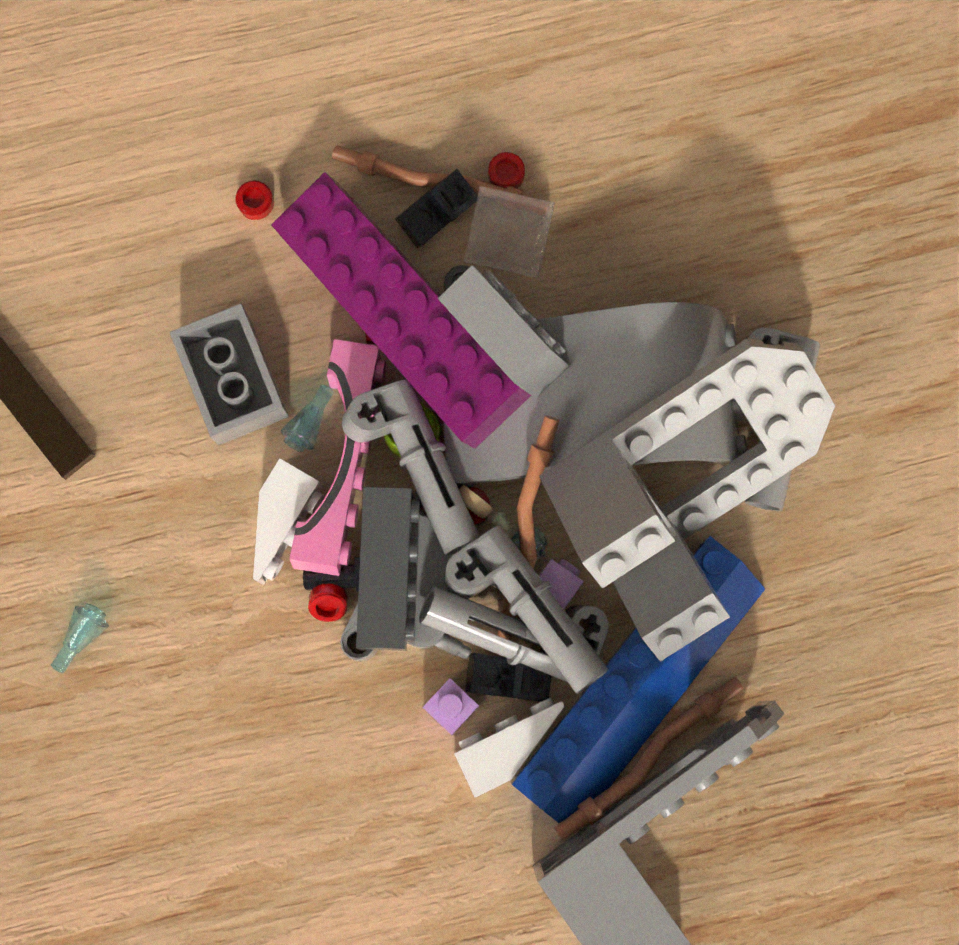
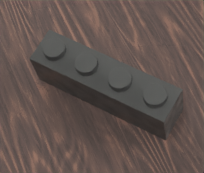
[356,487,420,651]

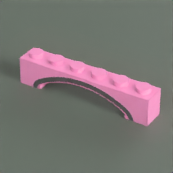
[289,339,386,576]

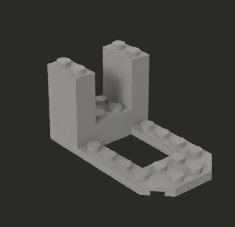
[539,339,835,662]
[533,700,784,945]

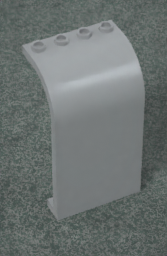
[443,302,747,489]

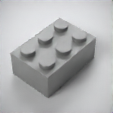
[438,265,569,398]
[170,304,289,445]

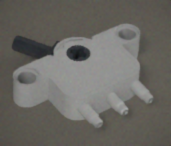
[303,491,499,662]

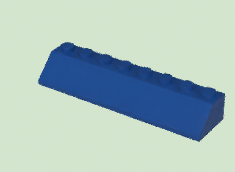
[511,536,765,823]

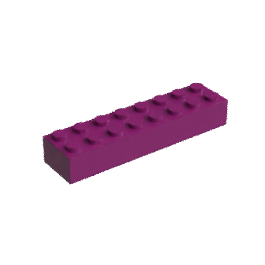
[271,172,531,449]

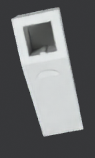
[253,458,324,585]
[454,698,565,797]

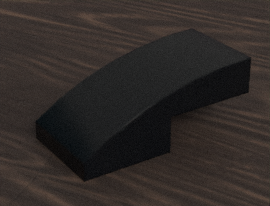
[395,169,480,248]
[465,653,551,702]

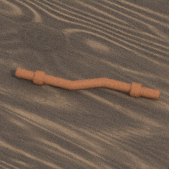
[332,145,550,217]
[497,415,560,641]
[553,677,744,841]

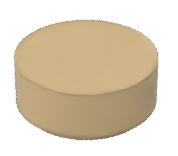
[459,485,493,519]

